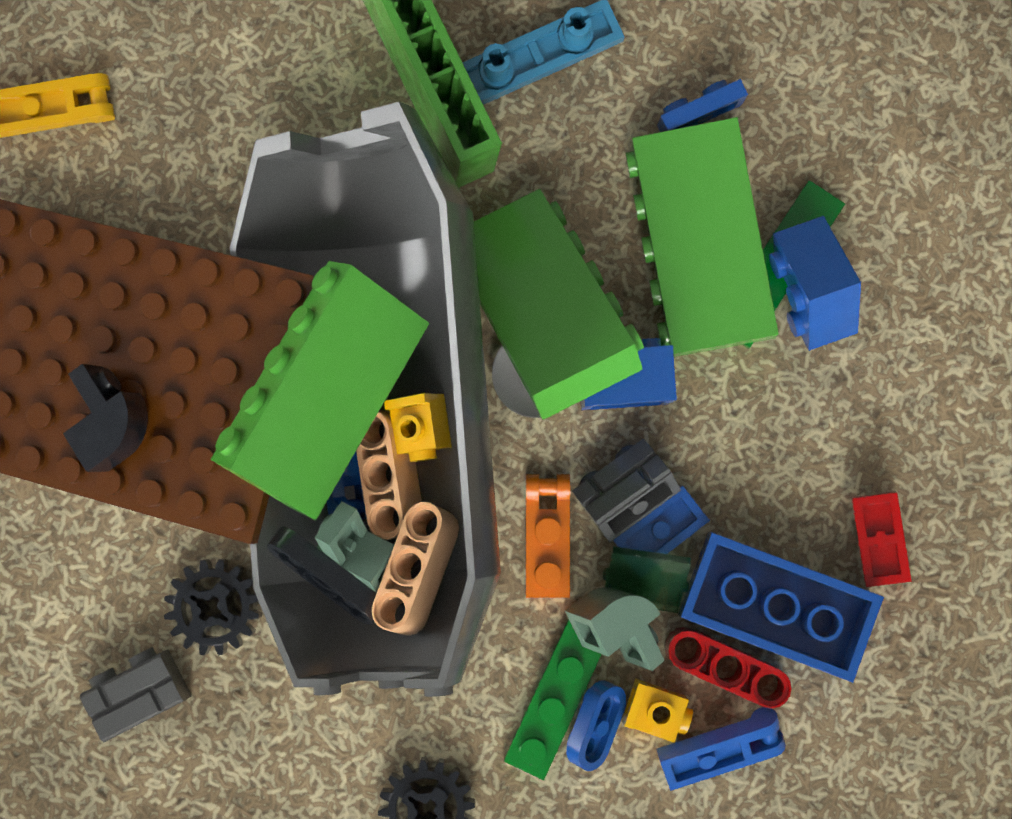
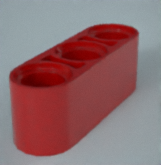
[664,627,792,709]

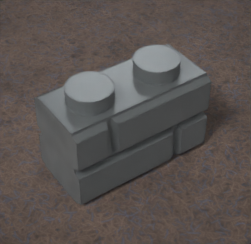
[572,439,681,543]
[80,647,191,743]

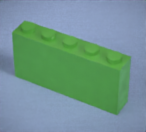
[362,0,502,188]
[625,117,779,357]
[474,189,644,420]
[210,261,430,520]

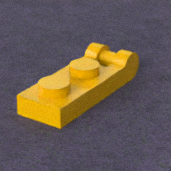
[0,73,115,138]

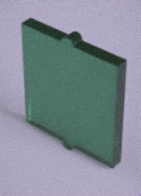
[602,546,691,613]

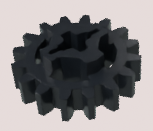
[164,559,263,656]
[378,756,476,819]

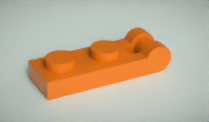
[526,474,570,598]

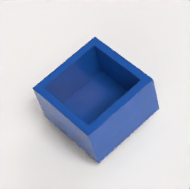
[580,338,677,411]

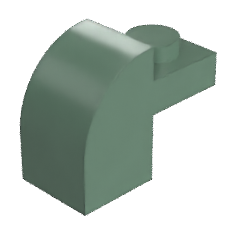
[315,501,394,594]
[565,587,665,671]

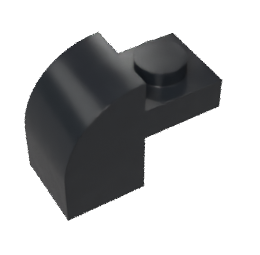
[63,364,148,472]

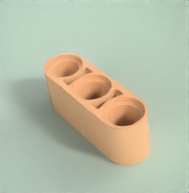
[356,410,422,540]
[372,502,459,636]

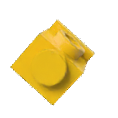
[384,393,452,462]
[621,678,693,743]

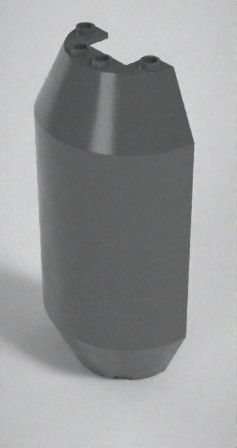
[230,102,501,697]

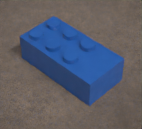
[678,532,884,683]

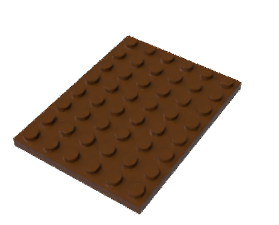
[0,199,314,544]

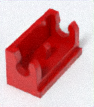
[852,491,912,587]

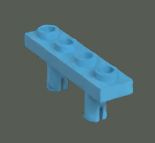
[462,0,625,105]

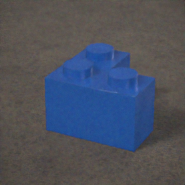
[769,216,861,351]

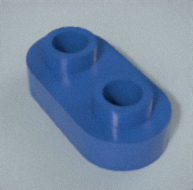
[566,680,626,771]

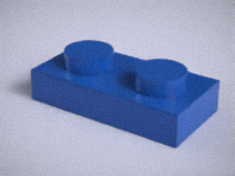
[657,79,748,132]
[613,486,710,575]

